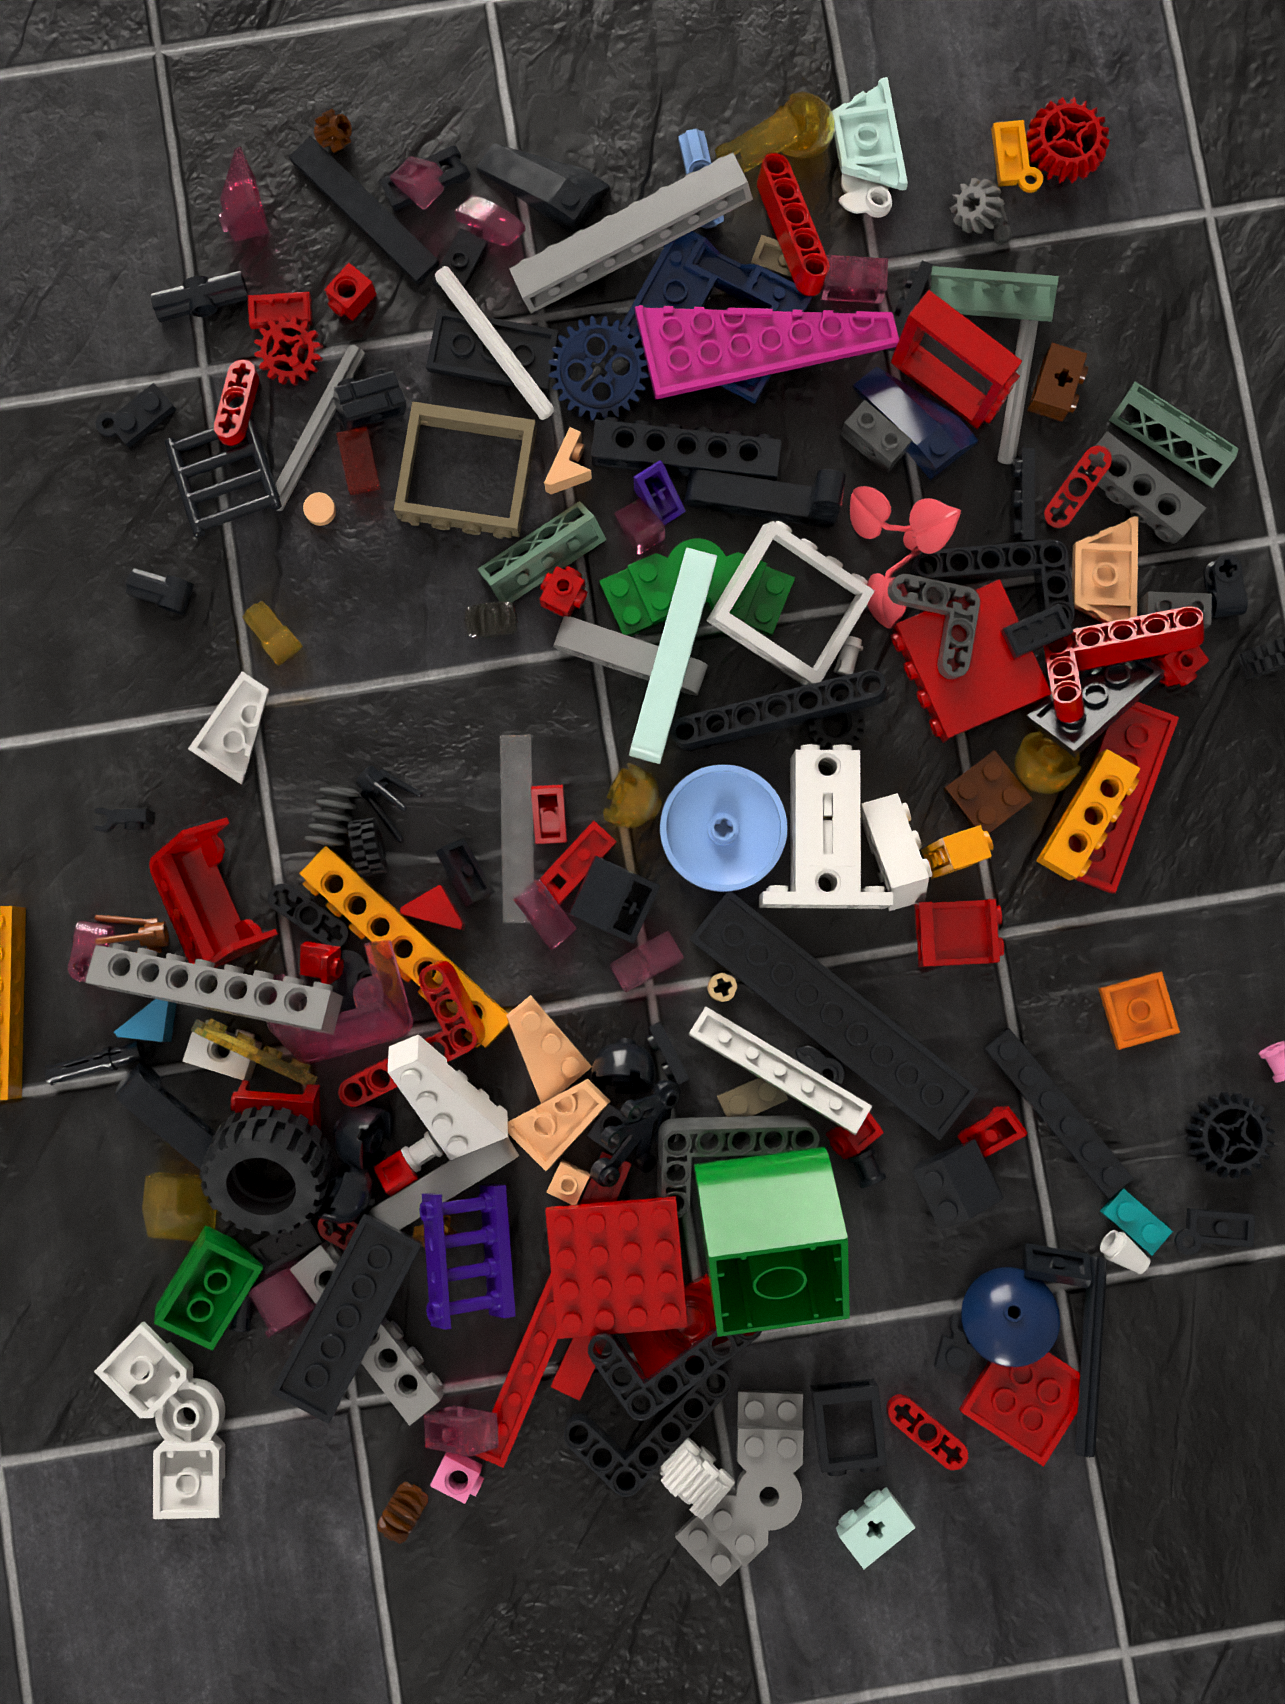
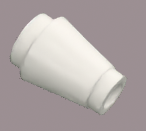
[1100,1230,1150,1274]

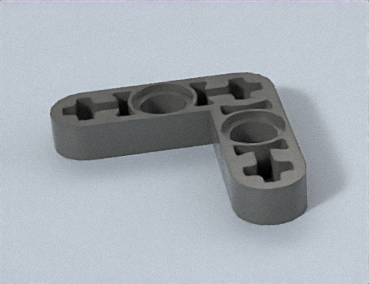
[888,574,980,679]

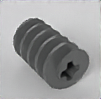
[305,779,360,848]

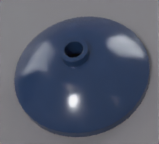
[961,1267,1060,1368]

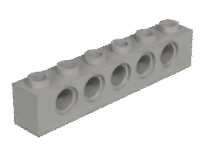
[290,1240,444,1426]

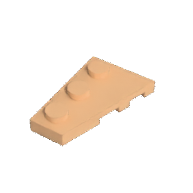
[506,995,592,1104]

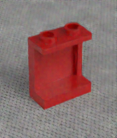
[914,899,1004,967]
[230,1081,321,1130]

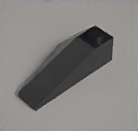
[476,143,610,234]

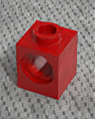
[324,263,377,321]

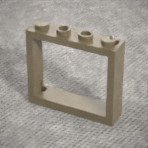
[394,402,537,539]

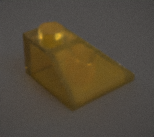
[142,1172,216,1241]

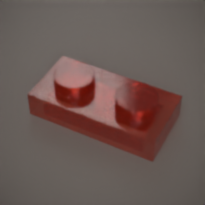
[336,427,381,496]

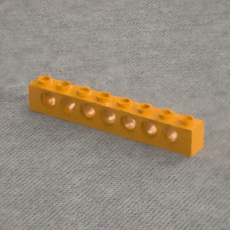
[299,846,509,1048]

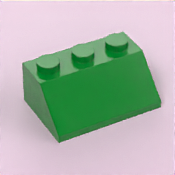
[154,1225,263,1351]

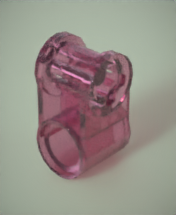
[68,921,115,982]

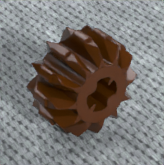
[377,1482,428,1544]

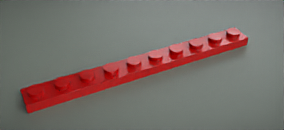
[474,1151,632,1468]

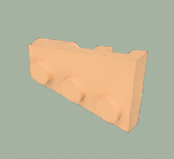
[508,1079,611,1171]

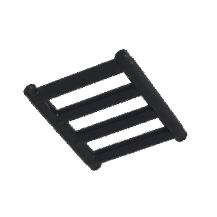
[165,414,282,538]

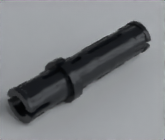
[45,1041,145,1086]

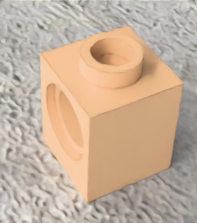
[546,1159,590,1205]

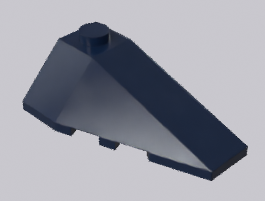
[853,366,979,480]

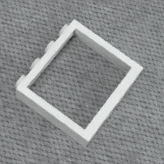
[706,521,875,686]

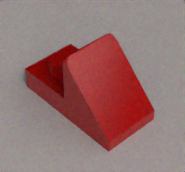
[531,785,567,844]
[958,1106,1028,1157]

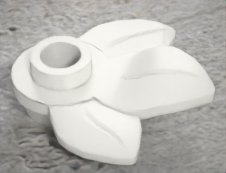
[839,173,892,218]

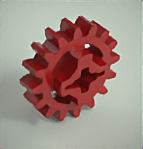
[254,315,323,385]

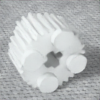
[658,1437,735,1519]

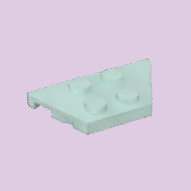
[831,77,908,190]

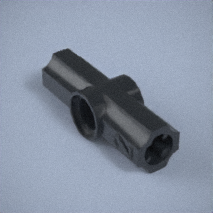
[151,271,249,322]

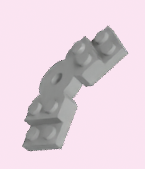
[675,1389,804,1586]

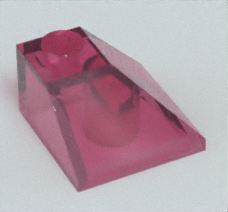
[218,147,270,242]

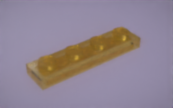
[191,1018,318,1086]

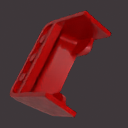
[149,817,278,968]

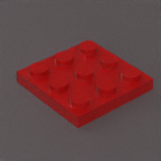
[959,1352,1080,1467]

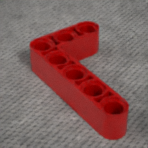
[1044,606,1205,723]
[338,960,485,1107]

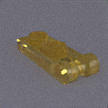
[715,107,802,173]

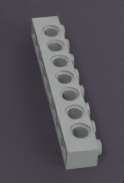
[85,943,343,1035]

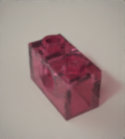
[821,255,888,303]
[424,1405,499,1457]

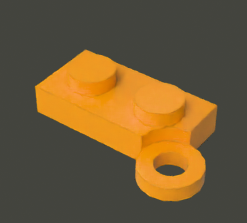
[991,120,1043,193]

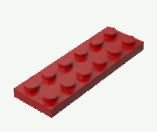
[1068,702,1179,894]

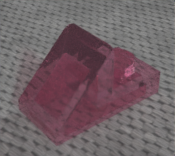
[389,156,444,209]

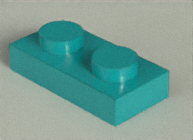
[1100,1188,1173,1256]

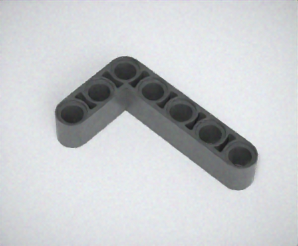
[656,1115,820,1218]

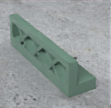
[931,266,1059,322]
[1109,382,1239,488]
[477,501,607,608]

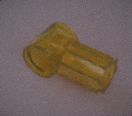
[242,601,303,666]

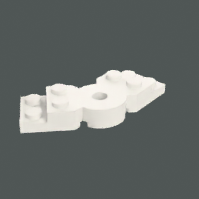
[94,1322,225,1519]

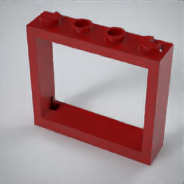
[890,290,1022,429]

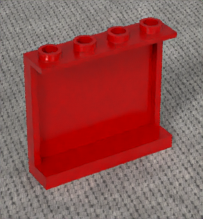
[891,579,1052,742]

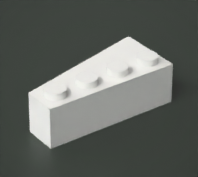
[388,1035,508,1160]

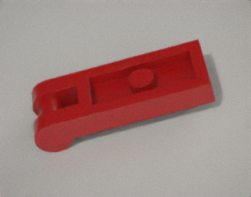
[534,821,617,907]

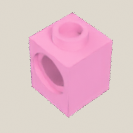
[430,1447,484,1504]

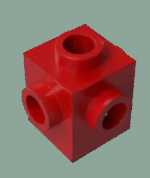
[539,566,588,617]
[1151,646,1209,687]

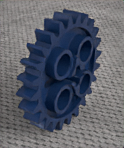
[549,316,649,420]

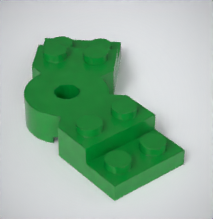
[599,538,795,637]

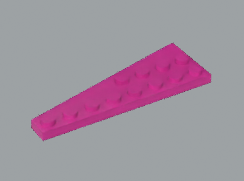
[635,305,899,399]

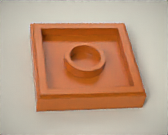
[1098,971,1180,1050]

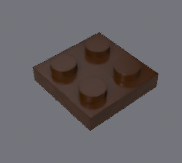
[943,750,1033,833]

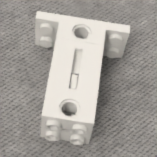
[759,744,893,909]

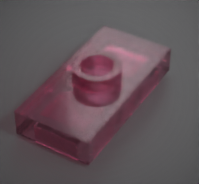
[513,879,577,949]

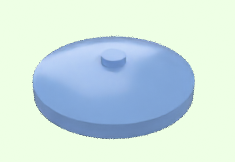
[660,765,787,892]

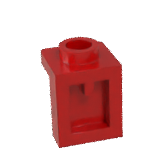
[300,941,344,985]
[826,1112,884,1159]

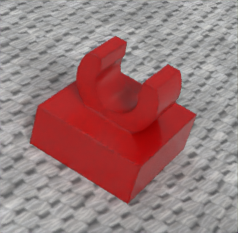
[374,1149,418,1197]

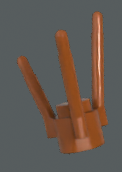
[95,915,169,953]

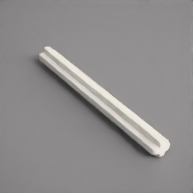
[435,266,554,420]

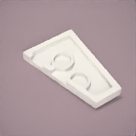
[188,671,270,785]

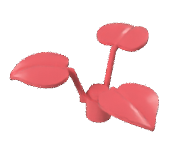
[850,486,961,629]

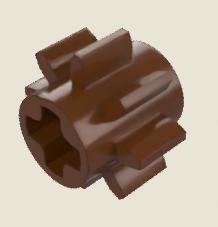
[314,109,352,153]

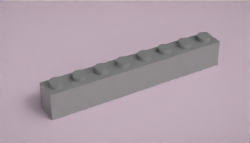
[509,153,753,314]

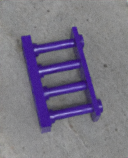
[419,1184,516,1330]

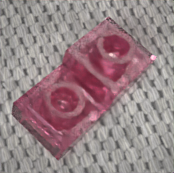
[455,195,526,247]
[609,931,684,992]

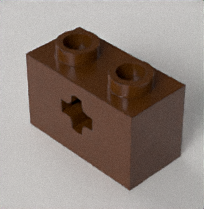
[1027,343,1089,421]

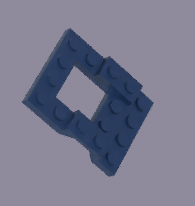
[619,231,813,404]

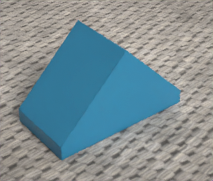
[114,999,177,1042]

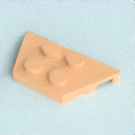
[1072,516,1138,623]

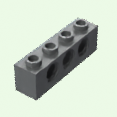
[1078,431,1206,545]

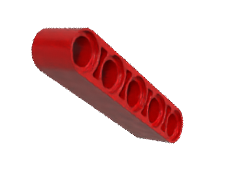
[757,153,830,296]

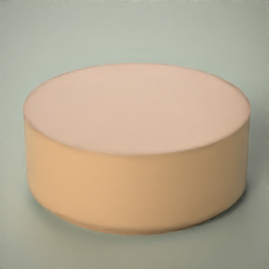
[303,492,336,526]

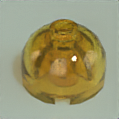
[772,91,835,159]
[1014,732,1081,794]
[603,763,662,828]

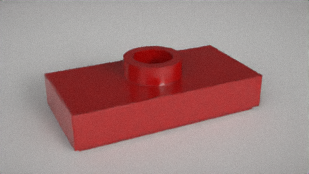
[248,292,313,329]

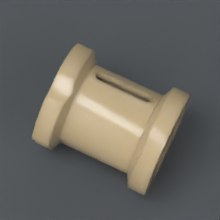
[707,973,737,1002]

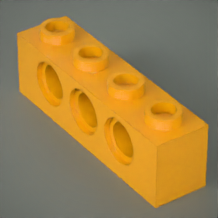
[1036,749,1141,880]
[921,825,993,879]

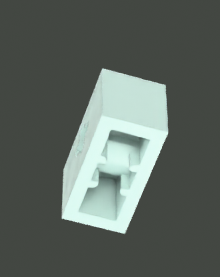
[836,1487,915,1569]

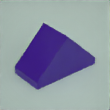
[634,460,686,528]

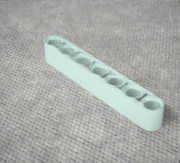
[629,548,717,764]

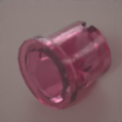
[248,1267,316,1339]

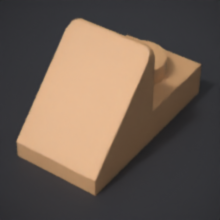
[544,427,592,494]

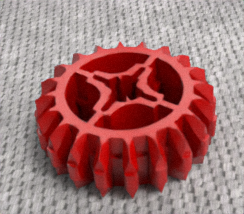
[1026,97,1110,184]

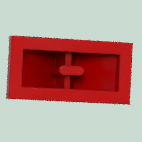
[399,885,466,931]

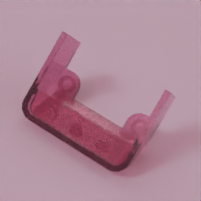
[266,940,413,1064]

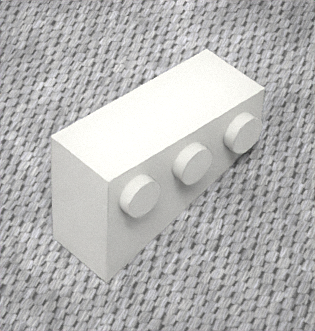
[860,793,932,911]

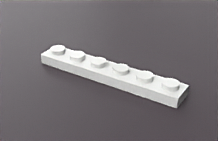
[689,1007,872,1135]

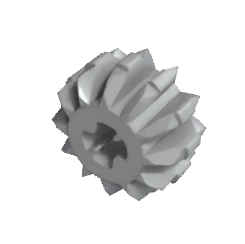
[950,178,1005,234]

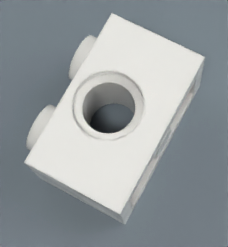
[182,1020,263,1080]

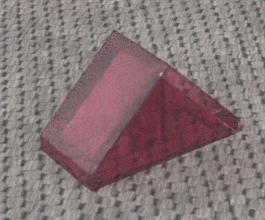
[614,498,665,555]

